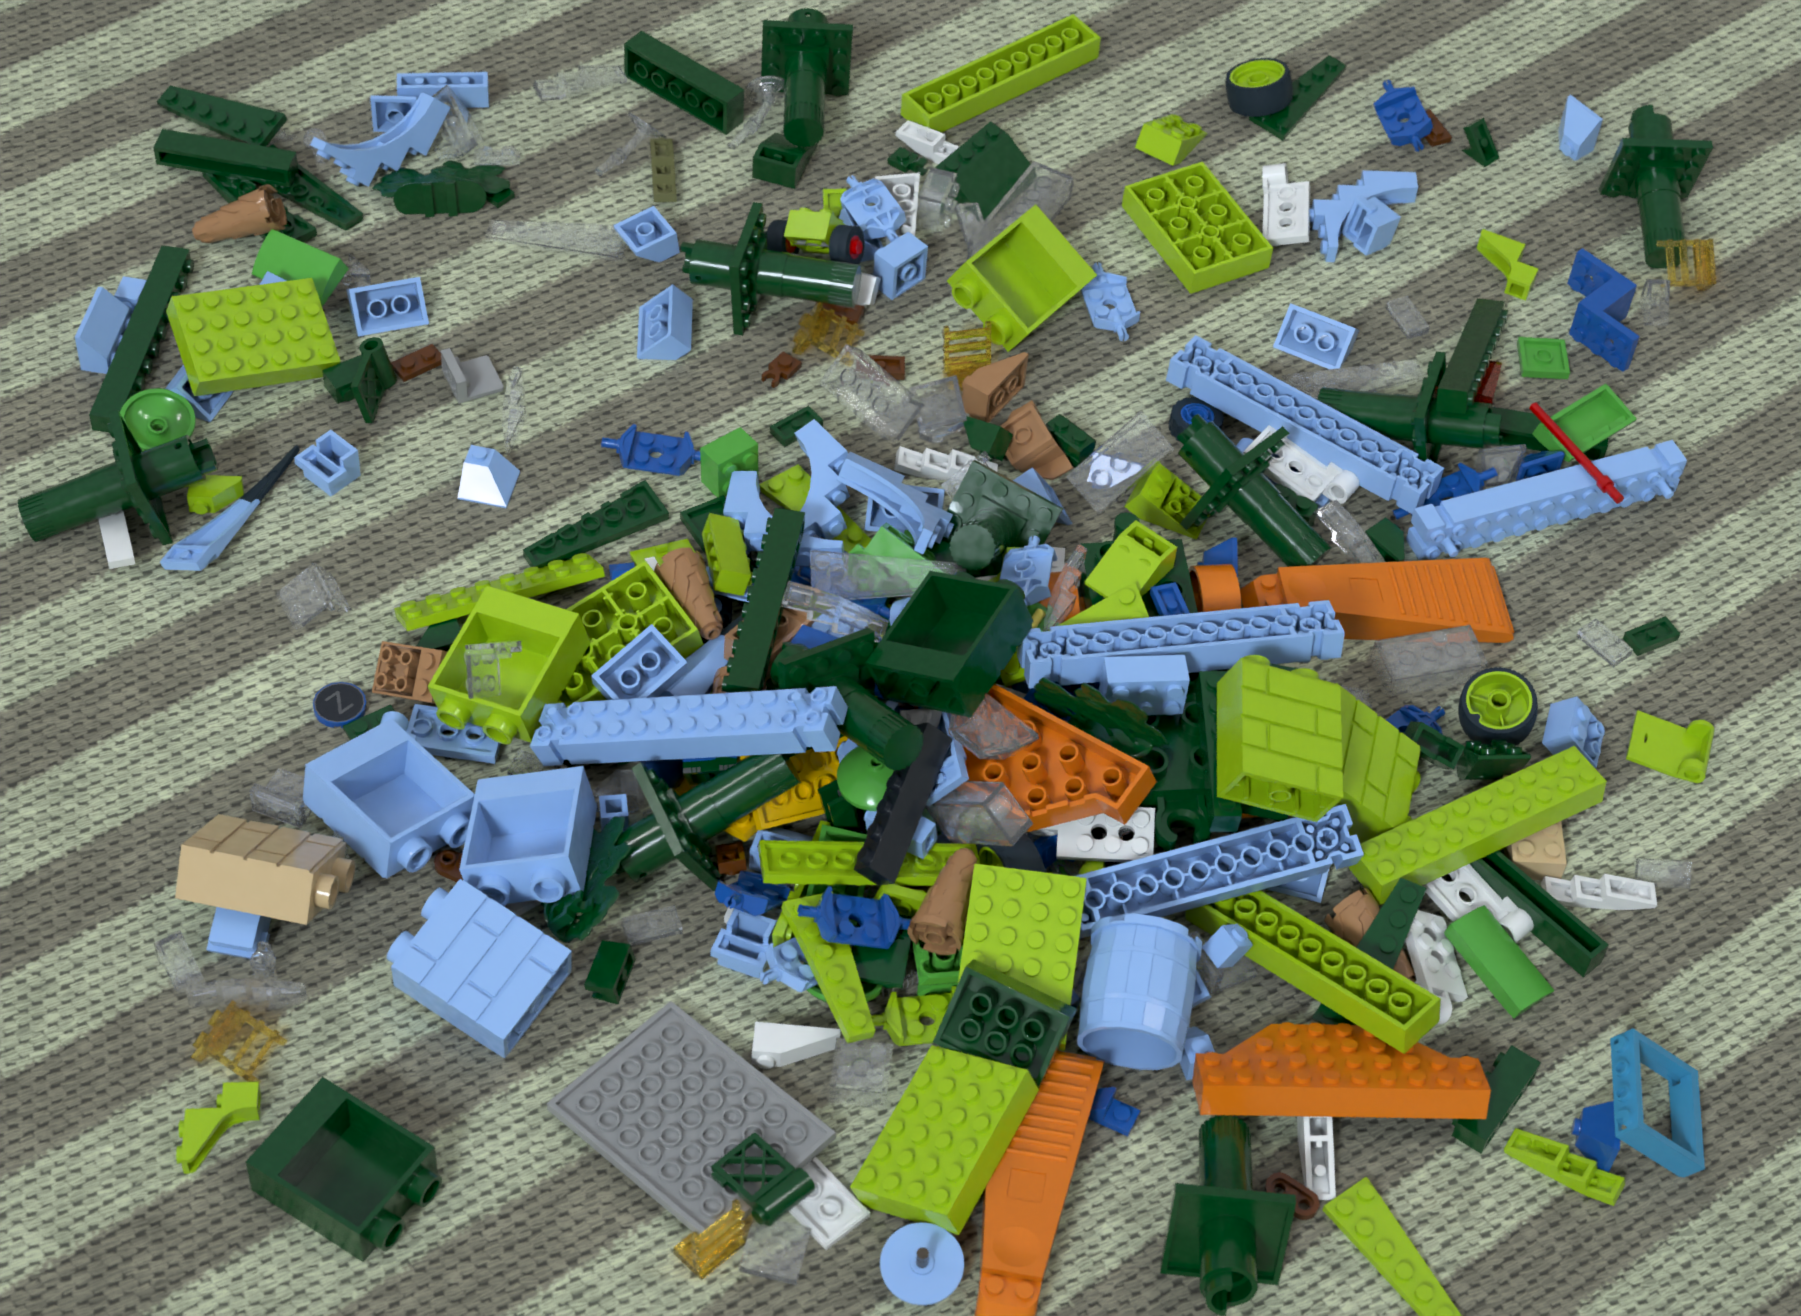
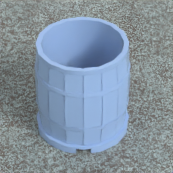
[1077,914,1202,1070]

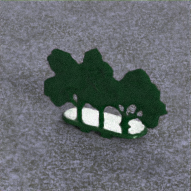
[372,160,510,217]
[1034,678,1169,760]
[541,816,632,943]

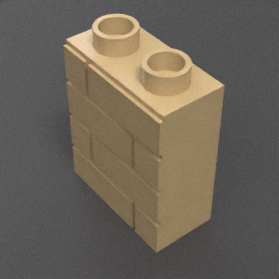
[175,814,355,925]

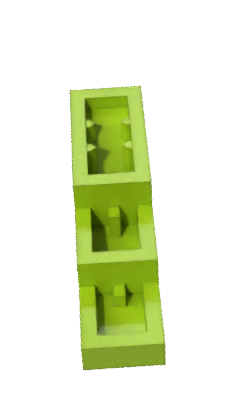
[1504,1128,1625,1206]

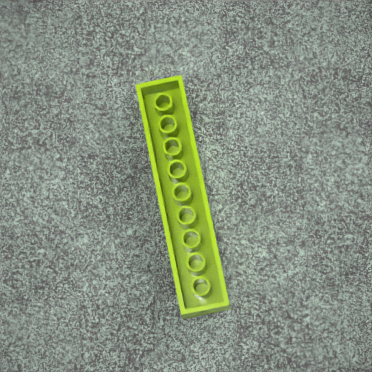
[900,14,1101,133]
[1349,746,1607,906]
[1185,890,1441,1054]

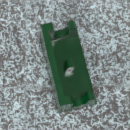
[584,940,636,1005]

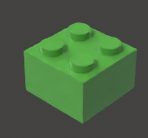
[700,427,759,497]

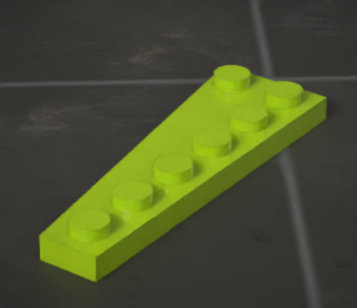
[759,464,871,558]
[1000,583,1149,687]

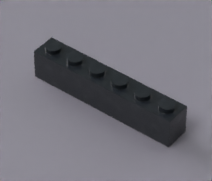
[853,722,952,886]

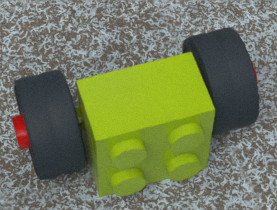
[767,208,865,265]

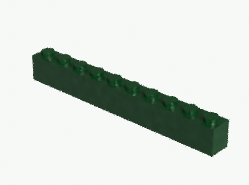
[89,245,194,433]
[1436,298,1508,414]
[722,508,805,693]

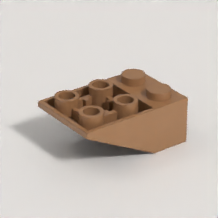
[372,641,447,704]

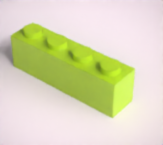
[702,513,753,596]

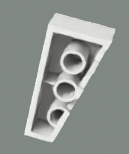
[875,173,920,245]

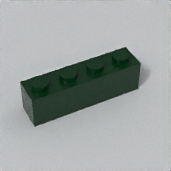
[1451,1045,1541,1154]

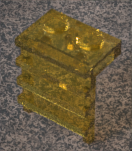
[1656,239,1716,291]
[792,302,865,366]
[942,321,991,391]
[191,1000,287,1083]
[673,1199,746,1280]

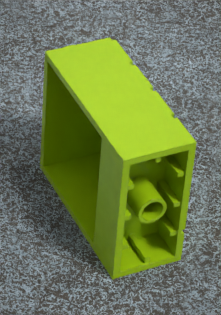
[947,204,1097,352]
[427,586,590,745]
[1217,655,1343,822]
[1334,683,1421,844]

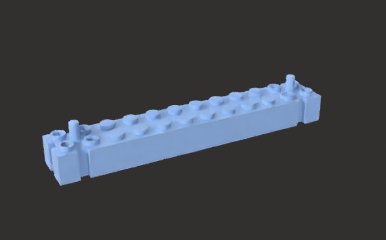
[1166,335,1444,514]
[1406,440,1687,561]
[1017,600,1345,689]
[530,686,848,766]
[1075,804,1364,939]

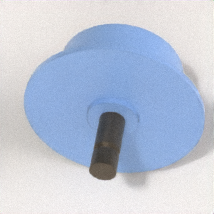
[880,1223,964,1305]

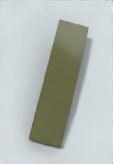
[650,138,677,202]

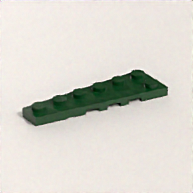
[255,144,364,231]
[202,172,317,242]
[523,480,669,568]
[1312,878,1427,1025]

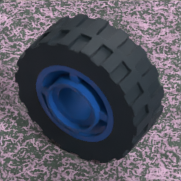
[1168,397,1224,441]

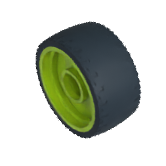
[1226,58,1293,117]
[1458,667,1538,746]
[977,829,1046,873]

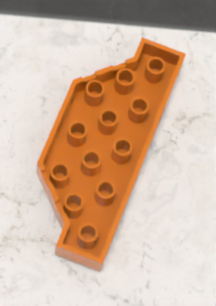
[913,684,1156,832]
[1192,1022,1491,1119]

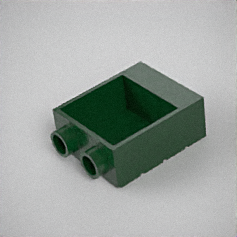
[865,571,1034,718]
[245,1077,442,1262]

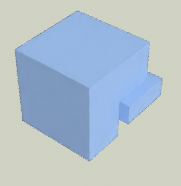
[1341,195,1401,256]
[294,430,361,496]
[206,907,271,961]
[711,908,777,979]

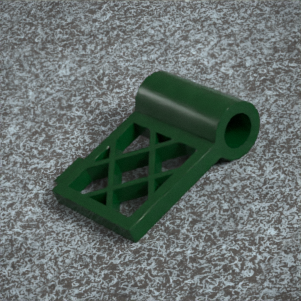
[351,337,397,423]
[711,1132,815,1226]

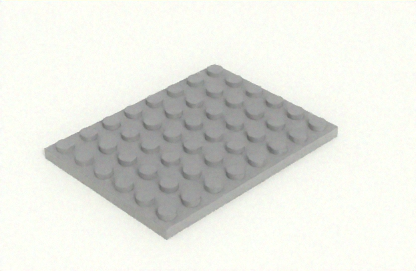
[547,1001,836,1248]

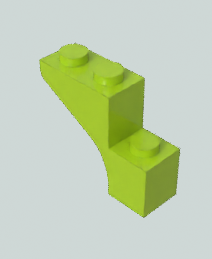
[1477,229,1539,301]
[176,1082,261,1174]

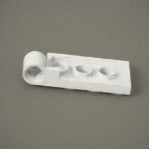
[1262,163,1310,246]
[1243,425,1359,504]
[1030,807,1155,863]
[1423,864,1534,943]
[1405,910,1468,1024]

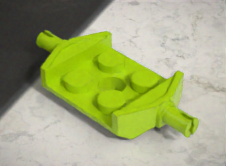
[871,986,956,1046]

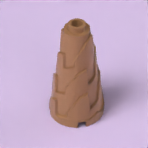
[192,184,287,243]
[654,548,723,640]
[907,848,978,955]
[1324,888,1416,982]

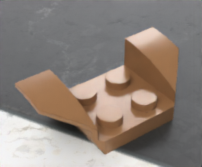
[1000,400,1073,480]

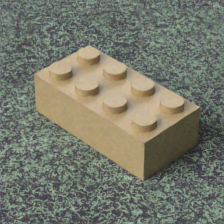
[1502,775,1567,880]

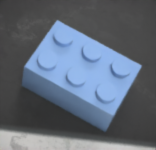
[591,624,688,700]
[1098,655,1190,715]

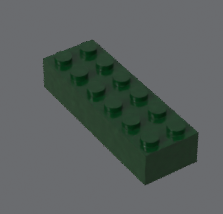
[624,31,744,135]

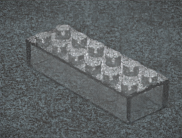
[967,161,1074,260]

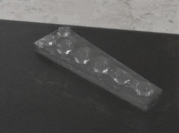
[810,550,967,602]

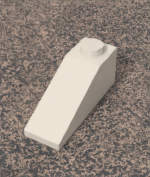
[752,1022,840,1069]
[1297,1116,1336,1200]

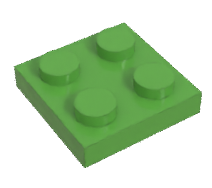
[1516,337,1570,379]

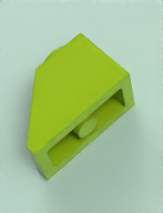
[187,475,244,514]

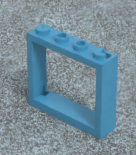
[1610,1028,1705,1177]

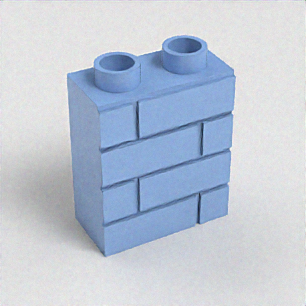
[302,719,475,879]
[459,766,597,906]
[387,879,572,1058]

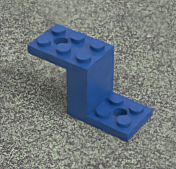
[1567,248,1640,372]

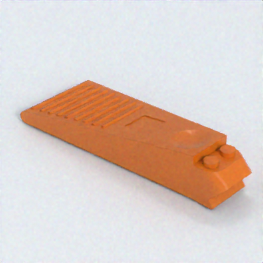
[1240,558,1514,643]
[974,1051,1104,1316]

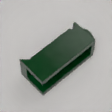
[818,780,864,834]

